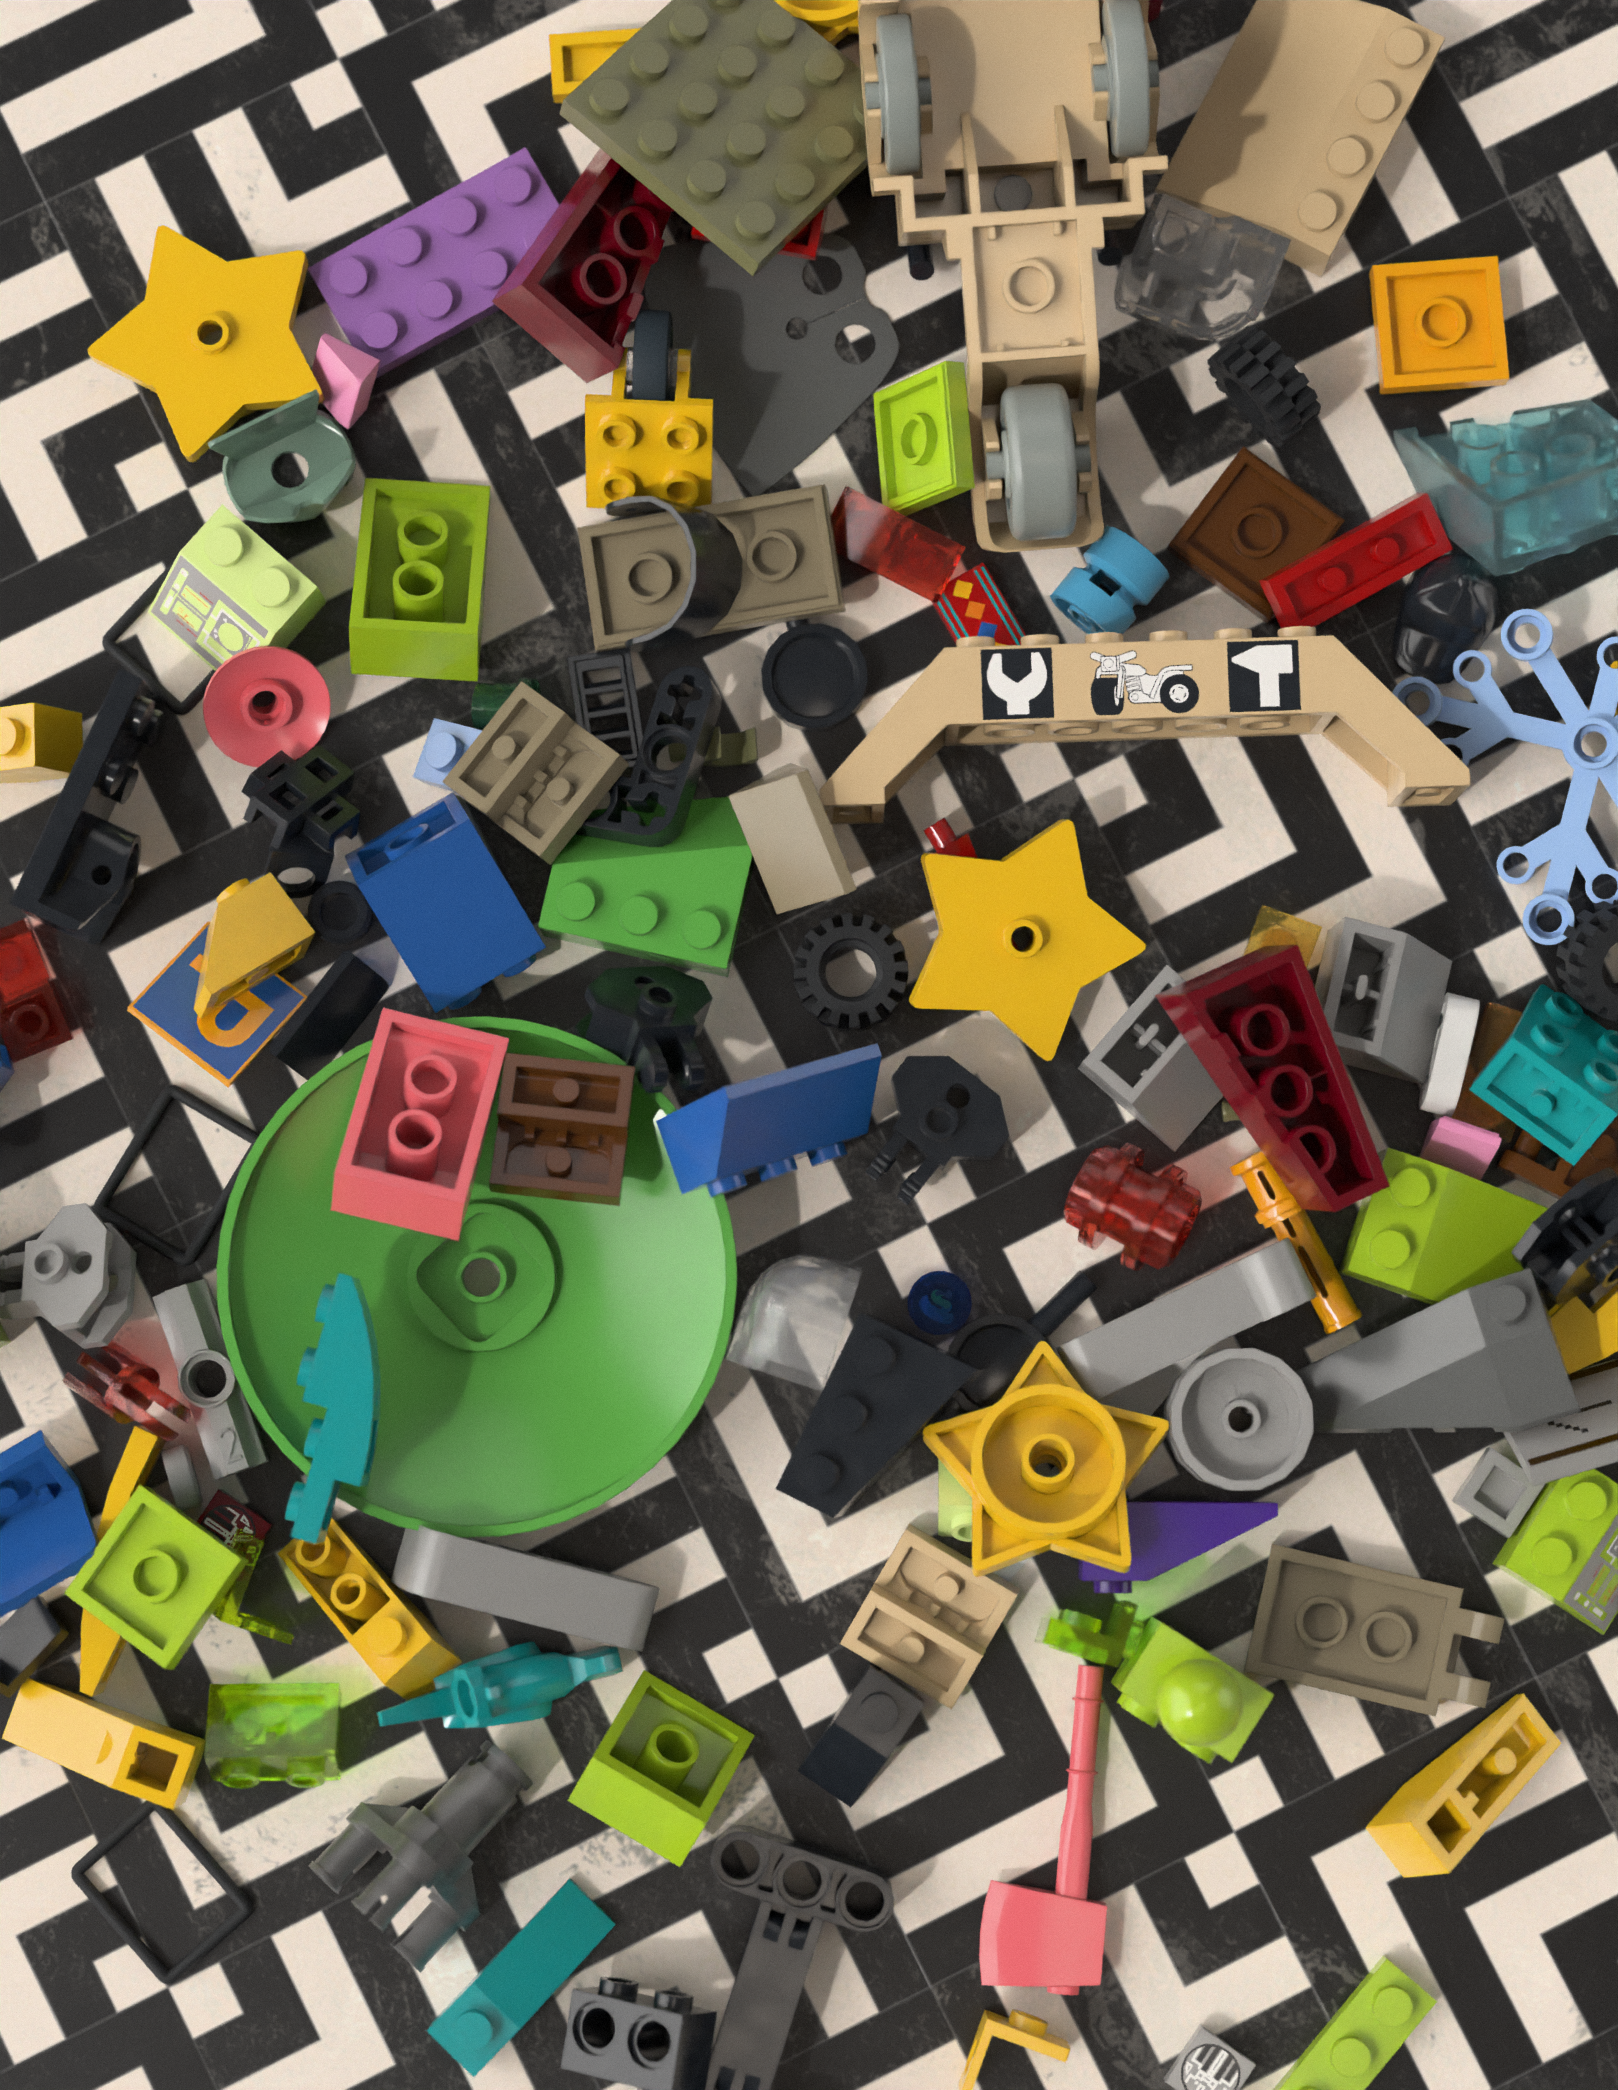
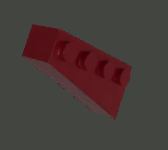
[492,149,674,383]
[1155,944,1390,1212]

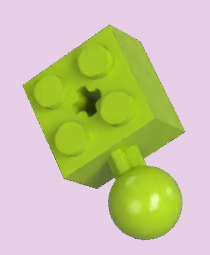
[1111,1616,1274,1764]

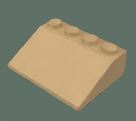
[1155,0,1445,277]

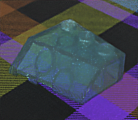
[1394,399,1618,577]

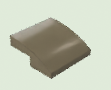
[442,681,629,865]

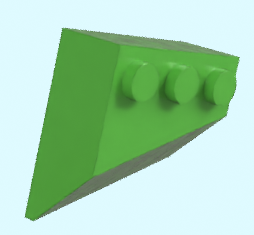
[538,797,755,977]

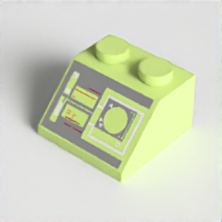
[148,504,326,671]

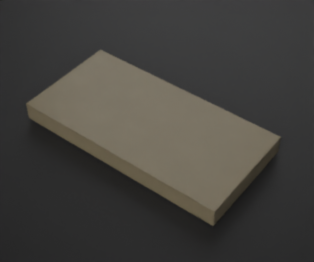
[578,484,846,652]

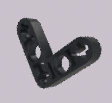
[575,666,721,847]

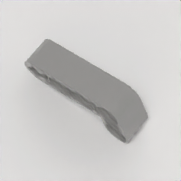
[1056,1237,1317,1400]
[391,1525,660,1652]

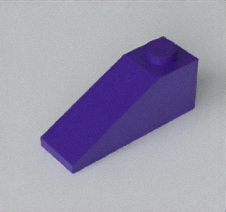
[1079,1501,1278,1593]

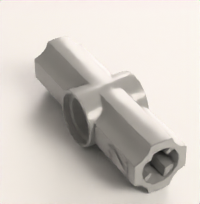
[152,1279,270,1480]

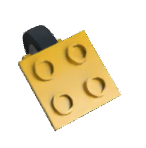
[585,309,713,511]

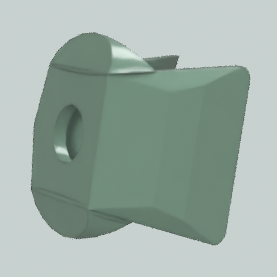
[207,389,356,525]

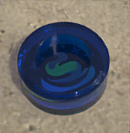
[907,1271,972,1335]

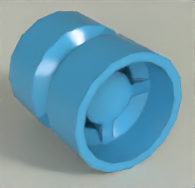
[1050,526,1170,634]

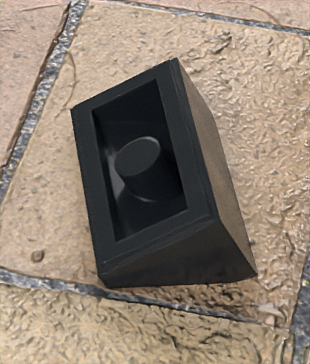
[269,950,389,1080]

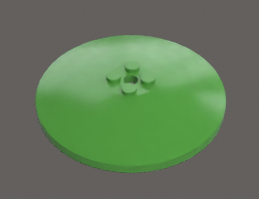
[217,1016,737,1537]

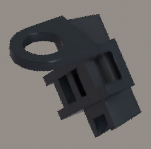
[241,745,360,899]

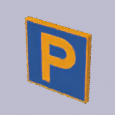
[127,921,308,1088]

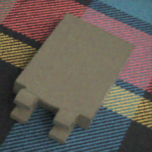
[1244,1544,1504,1717]

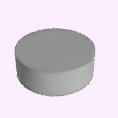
[161,1444,203,1512]

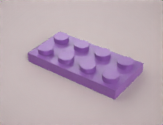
[307,147,559,379]

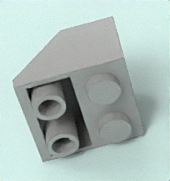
[1315,917,1452,1085]
[1078,965,1223,1152]

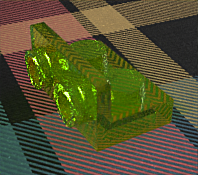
[1034,1600,1144,1668]
[204,1683,342,1789]

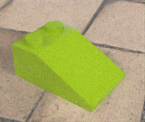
[349,478,490,682]
[1338,1147,1549,1305]

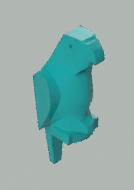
[377,1642,623,1728]

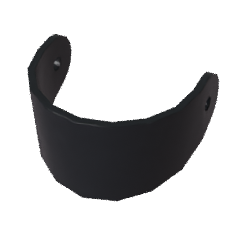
[605,496,743,652]

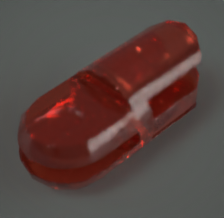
[62,1339,191,1442]

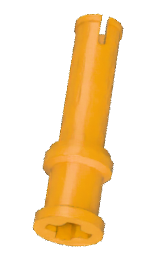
[1229,1150,1363,1334]

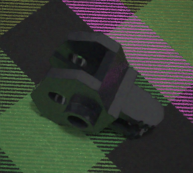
[572,966,713,1093]
[865,1056,1009,1206]
[1511,1167,1618,1305]

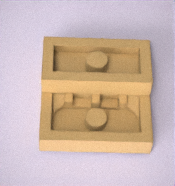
[840,1524,1021,1710]

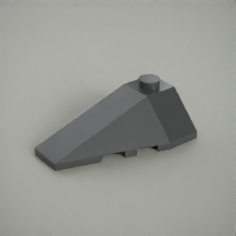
[1295,1268,1581,1433]

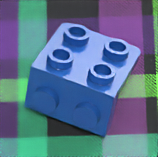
[0,1430,99,1617]

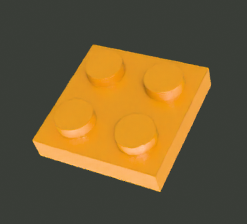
[1369,256,1509,395]

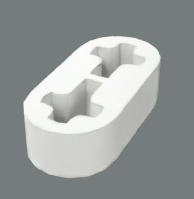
[1418,992,1480,1117]

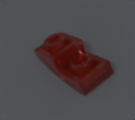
[831,486,966,604]
[0,917,74,1063]

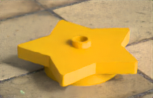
[88,225,325,463]
[909,819,1146,1061]
[923,1341,1170,1577]

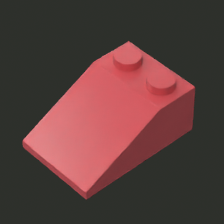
[331,1008,509,1241]

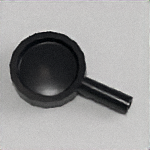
[761,618,868,733]
[947,1270,1097,1413]

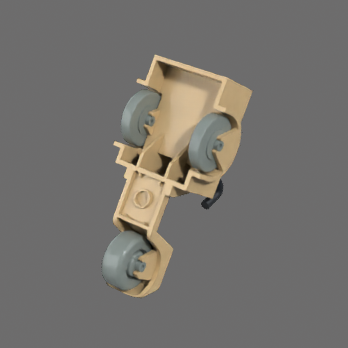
[858,0,1168,553]

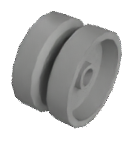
[1164,1348,1314,1491]

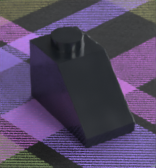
[797,1663,925,1808]

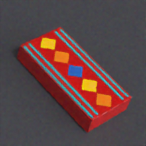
[928,563,1026,646]

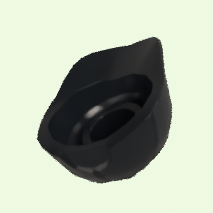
[1393,554,1501,685]

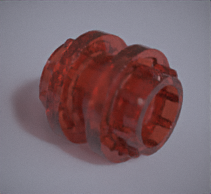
[1063,1142,1202,1272]

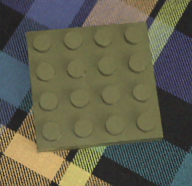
[559,0,868,277]

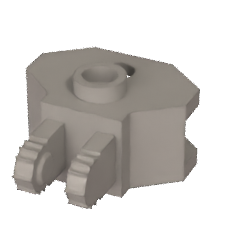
[0,1203,137,1349]

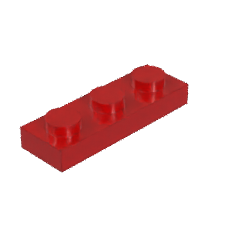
[1259,493,1453,628]

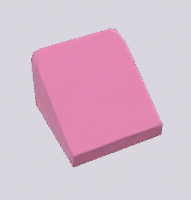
[312,333,381,429]
[1419,1116,1502,1180]

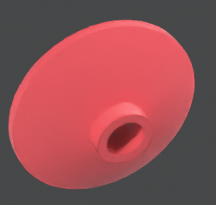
[203,646,330,767]

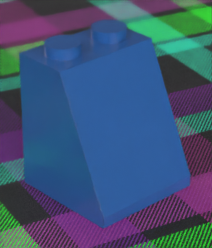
[344,792,546,1013]

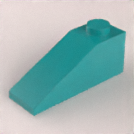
[427,1878,616,2078]

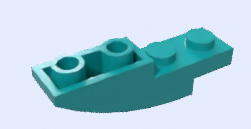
[285,1273,381,1544]

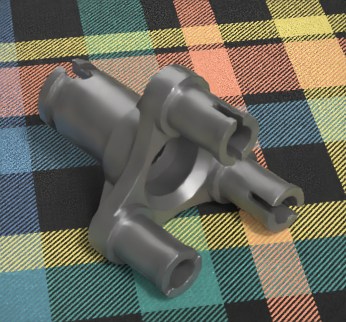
[308,1740,533,1973]

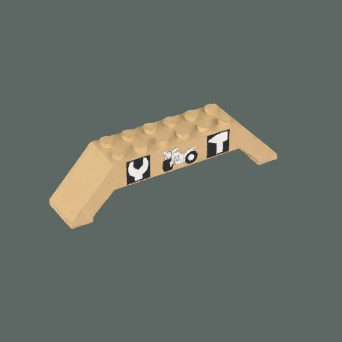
[819,626,1470,825]

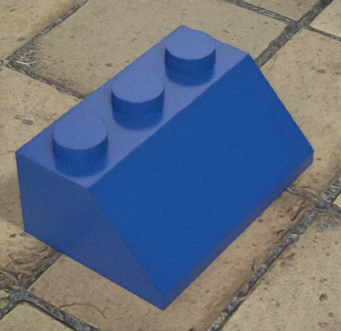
[656,1043,882,1198]

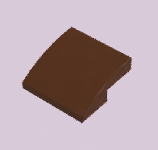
[489,1053,635,1206]

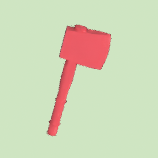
[979,1664,1107,1995]

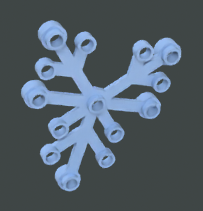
[1392,609,1618,945]

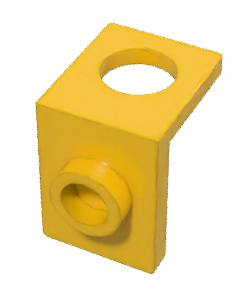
[958,2009,1071,2090]

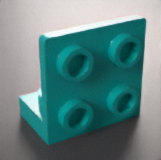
[1469,984,1618,1166]

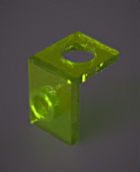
[212,1528,295,1645]

